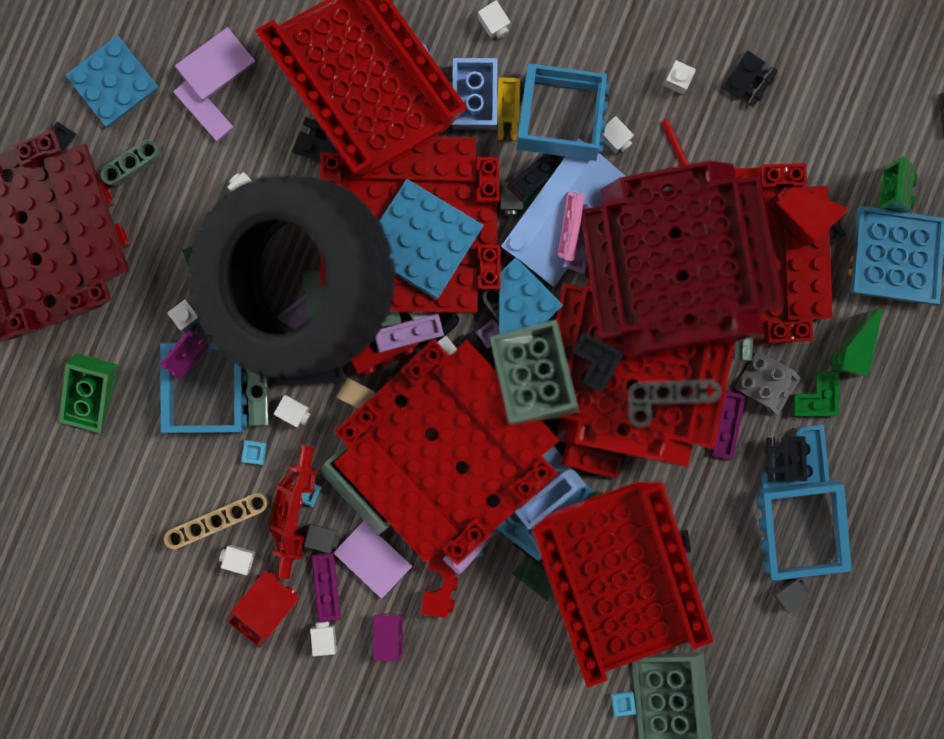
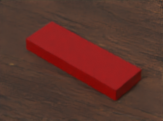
[561,443,622,479]

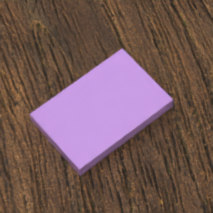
[175,27,255,101]
[334,521,412,599]

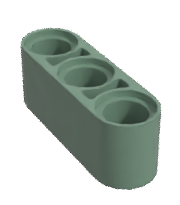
[100,140,162,187]

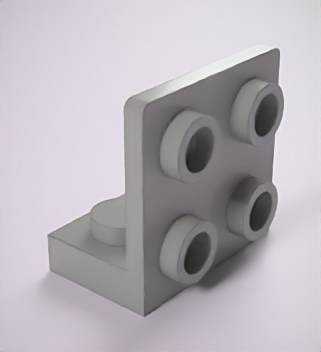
[735,351,801,415]

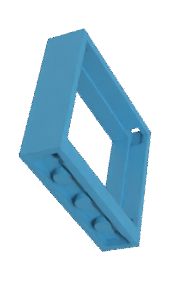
[516,63,610,161]
[160,343,248,433]
[757,479,852,581]

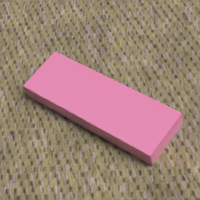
[557,191,585,261]

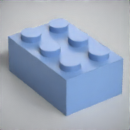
[452,58,497,130]

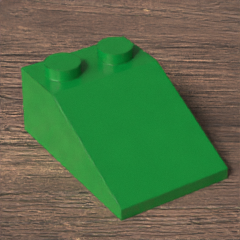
[879,156,918,212]
[830,309,883,377]
[59,353,118,434]

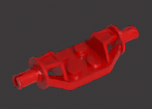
[269,445,319,579]

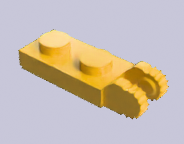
[497,77,520,140]

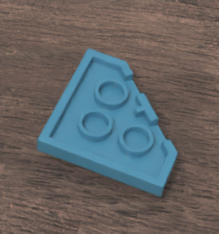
[499,257,563,334]
[761,425,830,489]

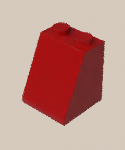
[768,187,848,247]
[225,571,300,649]

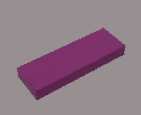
[710,391,746,460]
[311,553,341,622]

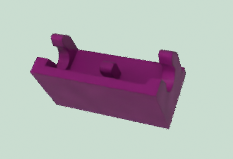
[159,330,210,380]
[374,613,403,661]

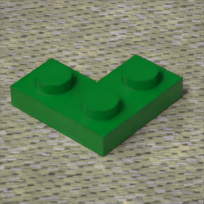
[793,372,839,416]

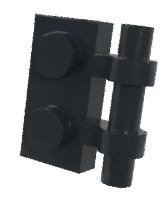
[721,50,778,108]
[292,117,339,163]
[764,436,808,482]

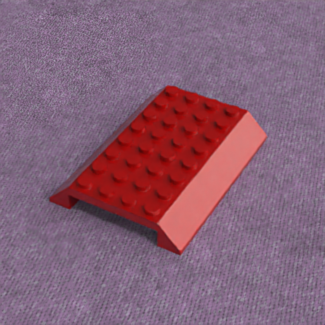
[255,0,468,174]
[532,482,714,688]

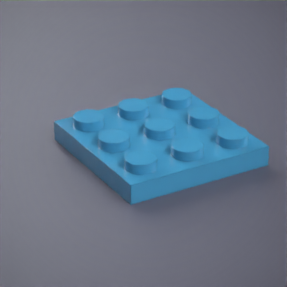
[66,35,159,128]

